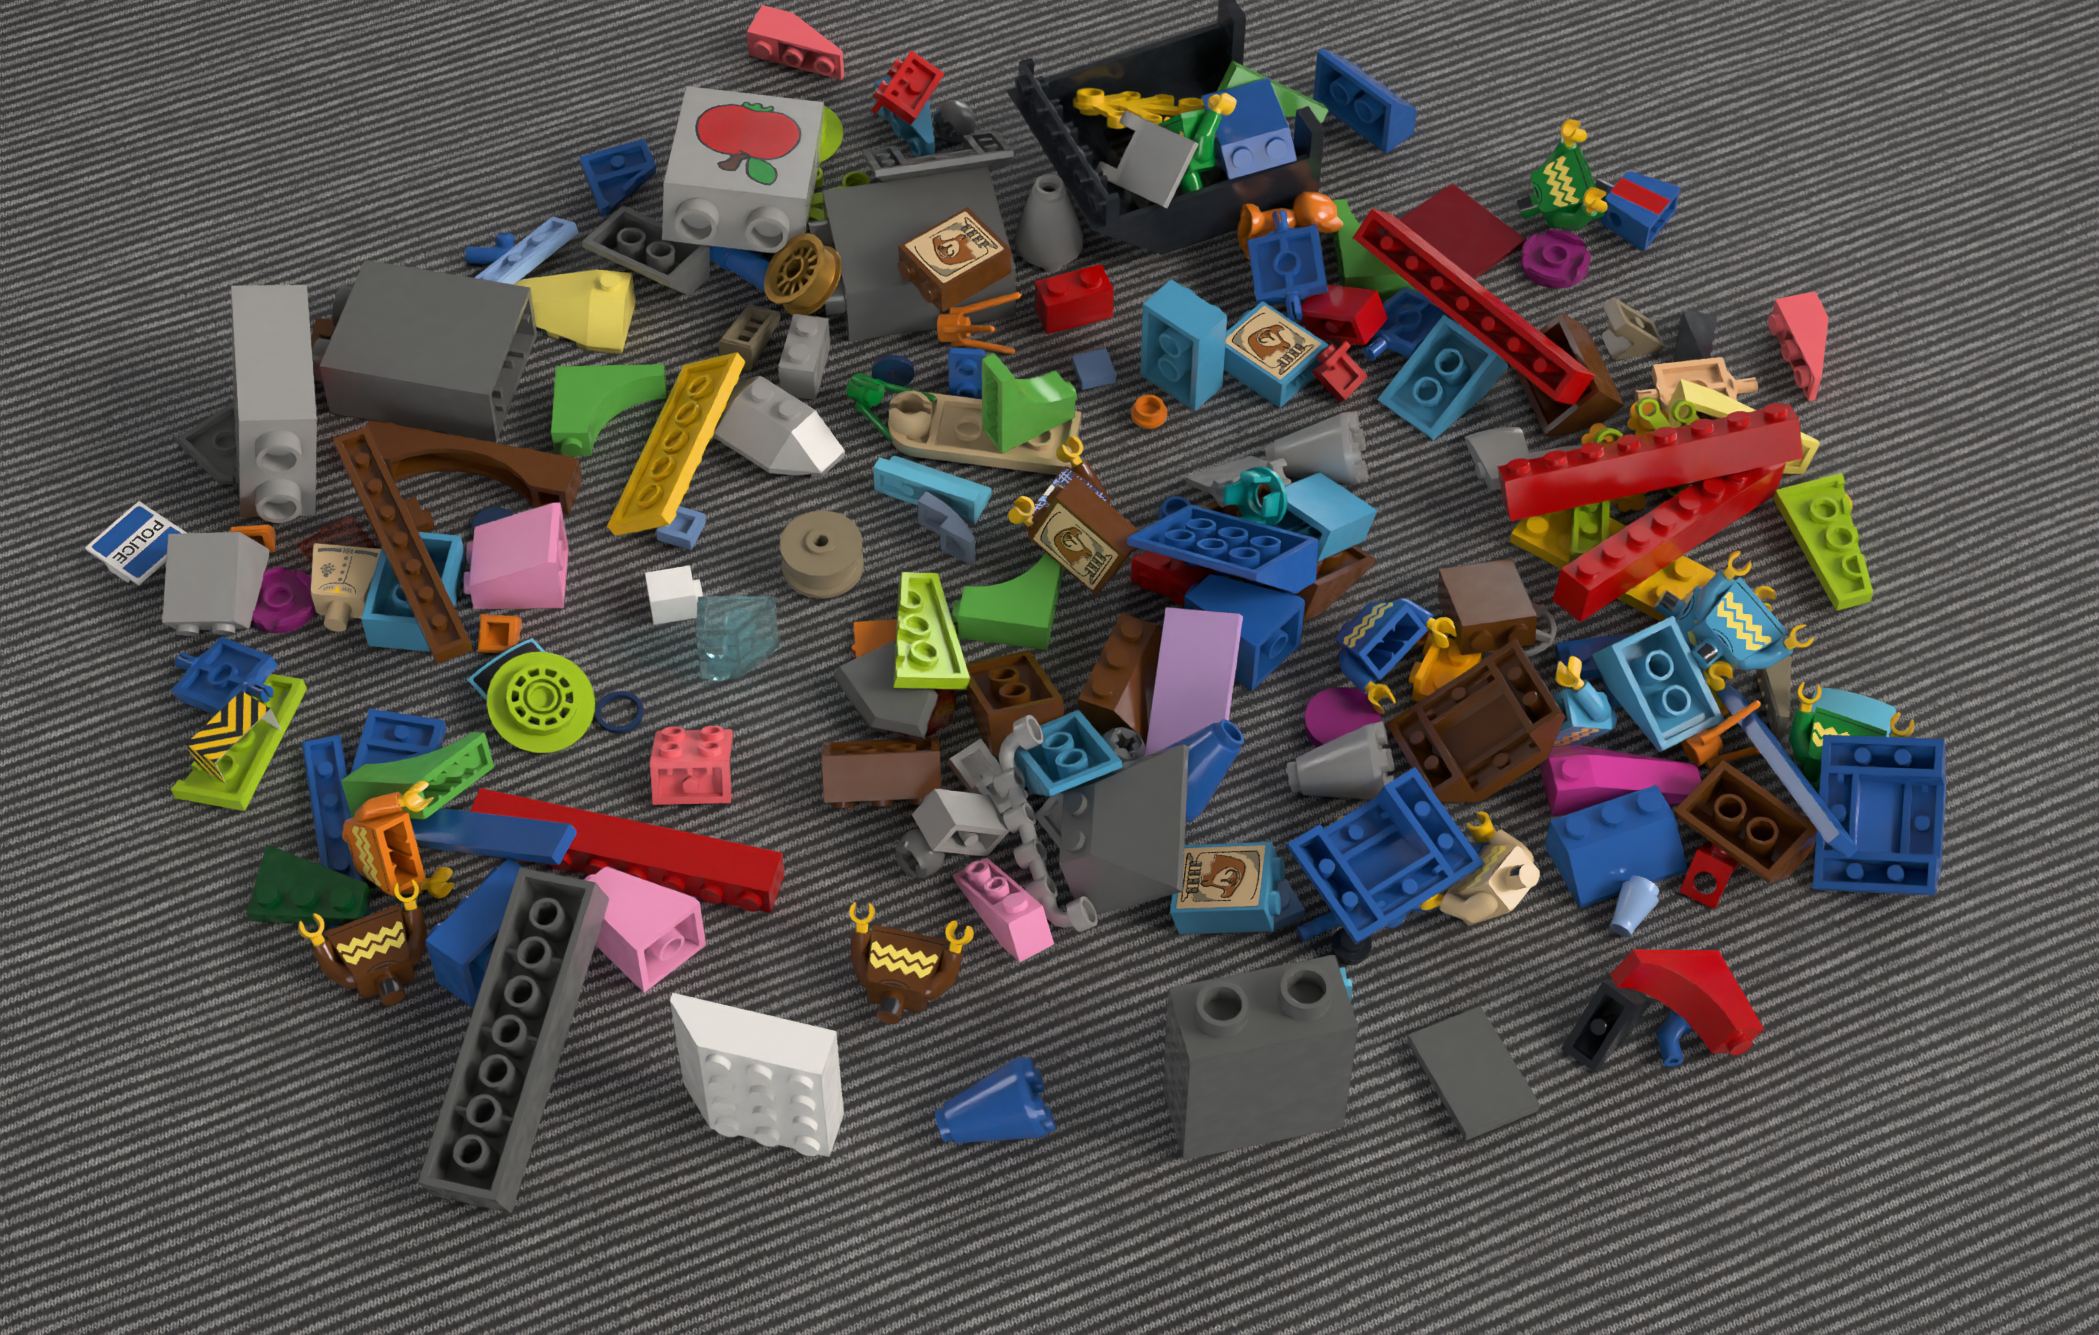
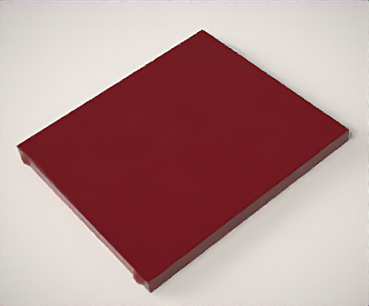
[1399,183,1526,280]

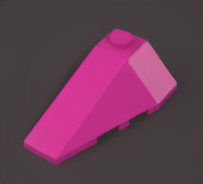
[1539,745,1702,817]

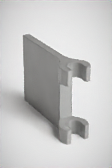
[1096,110,1199,208]
[1185,455,1291,508]

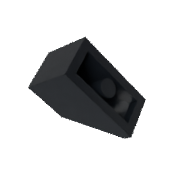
[1561,979,1652,1072]

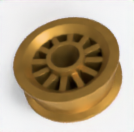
[764,233,842,315]

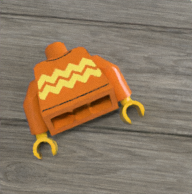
[342,781,455,899]

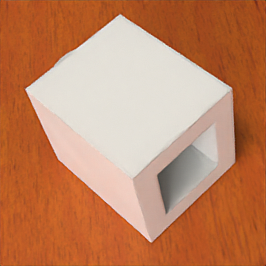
[645,565,703,625]

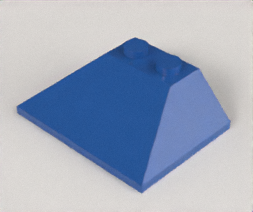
[1813,735,1946,896]
[1287,767,1484,945]

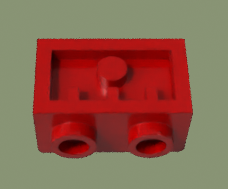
[870,50,945,125]
[1131,551,1218,605]

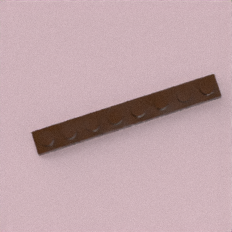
[332,426,473,664]

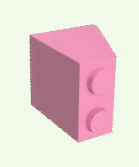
[464,503,569,609]
[583,866,706,993]

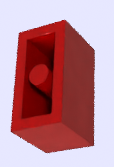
[1035,264,1114,335]
[1301,285,1388,345]

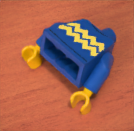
[1335,598,1457,714]

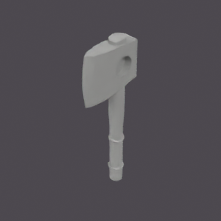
[1465,427,1633,491]

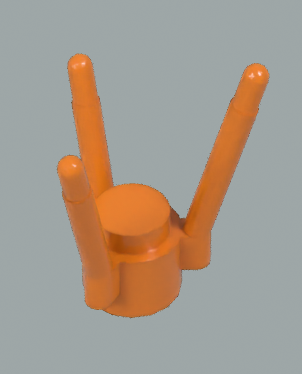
[937,292,1021,355]
[1682,700,1761,770]

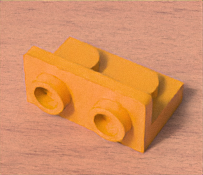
[1409,633,1483,702]

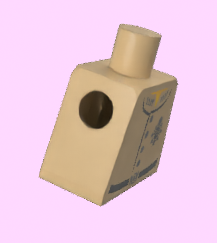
[311,543,381,632]

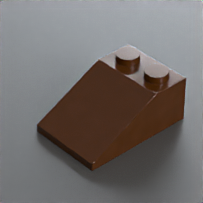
[964,650,1064,756]

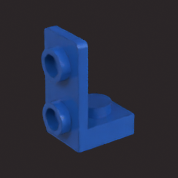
[948,348,985,399]

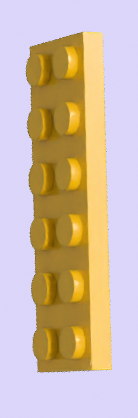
[607,352,745,536]
[1510,508,1716,622]

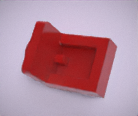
[1311,341,1368,403]

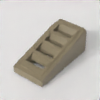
[719,304,781,371]
[1756,655,1792,739]

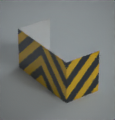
[186,691,282,785]

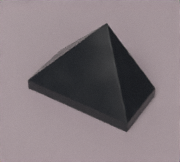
[1673,309,1717,362]

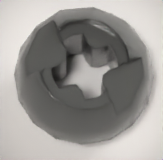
[933,100,975,143]
[1102,727,1146,763]
[895,828,945,878]

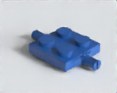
[1247,210,1328,321]
[1363,286,1458,361]
[171,637,278,715]

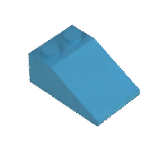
[1377,315,1508,440]
[1592,616,1724,752]
[1014,710,1123,796]

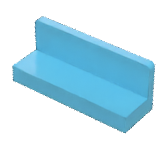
[873,456,992,525]

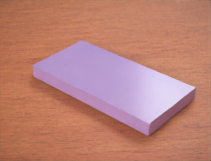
[1145,608,1243,756]

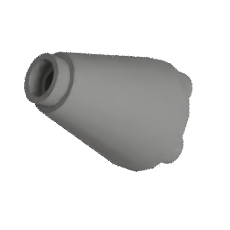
[1015,174,1084,272]
[1265,411,1368,485]
[1287,721,1394,800]

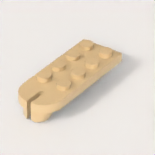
[888,390,1081,475]

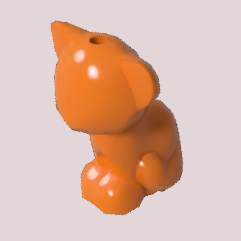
[1237,192,1343,260]

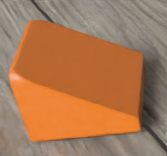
[231,525,276,552]
[477,614,522,654]

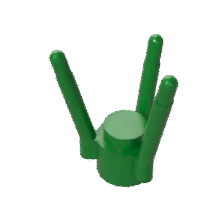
[846,373,936,441]

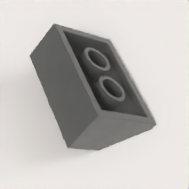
[582,205,710,296]

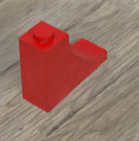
[1610,949,1764,1055]

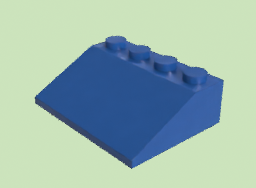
[1127,504,1318,594]

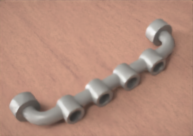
[993,715,1098,932]

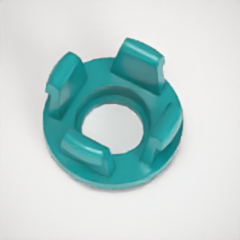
[1223,466,1287,526]

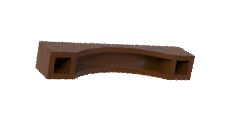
[366,420,582,515]

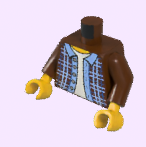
[1008,436,1110,536]

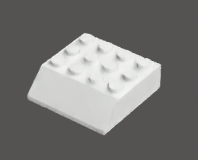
[670,993,844,1157]

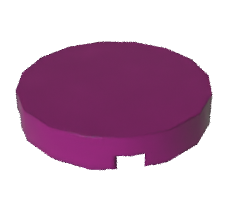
[1520,229,1591,289]
[251,567,316,633]
[1304,687,1381,748]

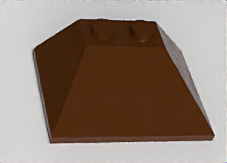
[1387,639,1565,802]

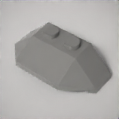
[714,375,845,478]

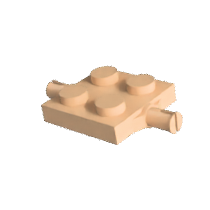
[1634,357,1758,410]

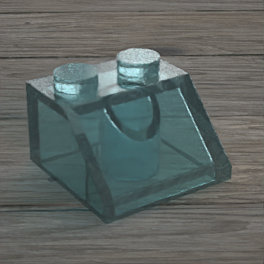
[696,596,779,680]

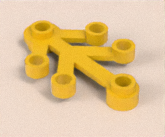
[1073,88,1204,129]

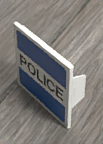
[85,501,187,585]

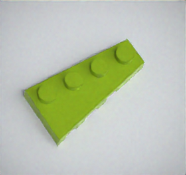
[1773,473,1873,611]
[893,572,970,689]
[170,674,307,811]

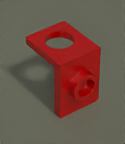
[1679,841,1741,909]

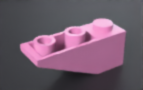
[953,857,1054,962]

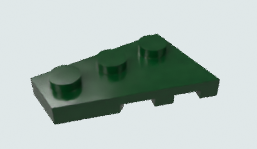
[246,844,372,926]

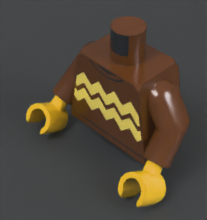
[298,879,428,1006]
[849,902,974,1024]

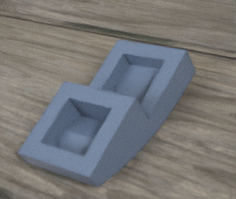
[918,492,975,566]

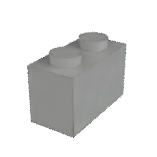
[778,314,830,400]
[912,789,1010,856]

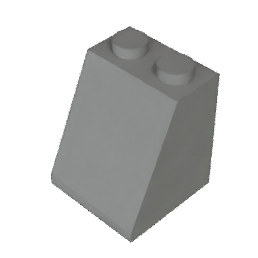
[162,532,269,636]

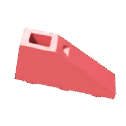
[747,5,844,80]
[1768,292,1829,401]

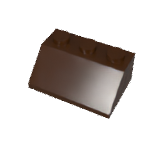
[1514,312,1624,437]
[1078,613,1163,747]
[822,737,941,808]
[1674,760,1818,884]

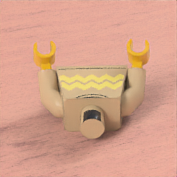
[1419,811,1540,926]

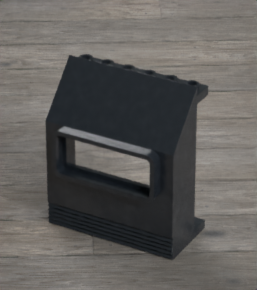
[1006,0,1325,255]

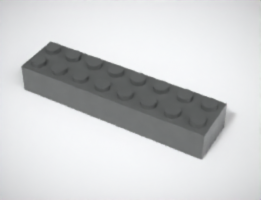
[418,868,609,1213]

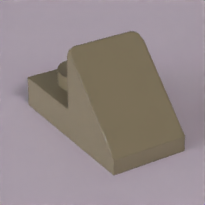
[1602,297,1665,360]

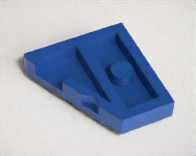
[580,138,656,217]
[350,709,447,774]

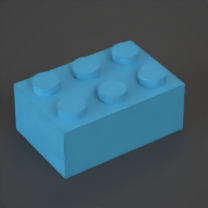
[1140,279,1227,411]
[361,532,467,652]

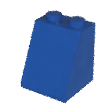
[1201,77,1297,179]
[1184,574,1305,691]

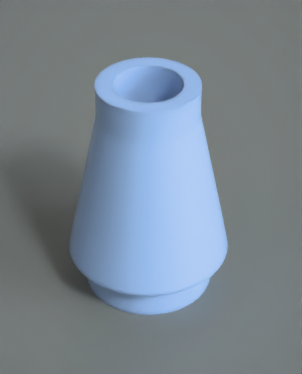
[1609,876,1659,937]

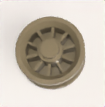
[780,511,864,599]

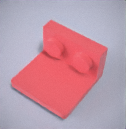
[650,726,733,805]

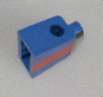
[1595,171,1681,251]

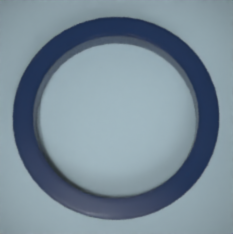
[595,691,644,734]

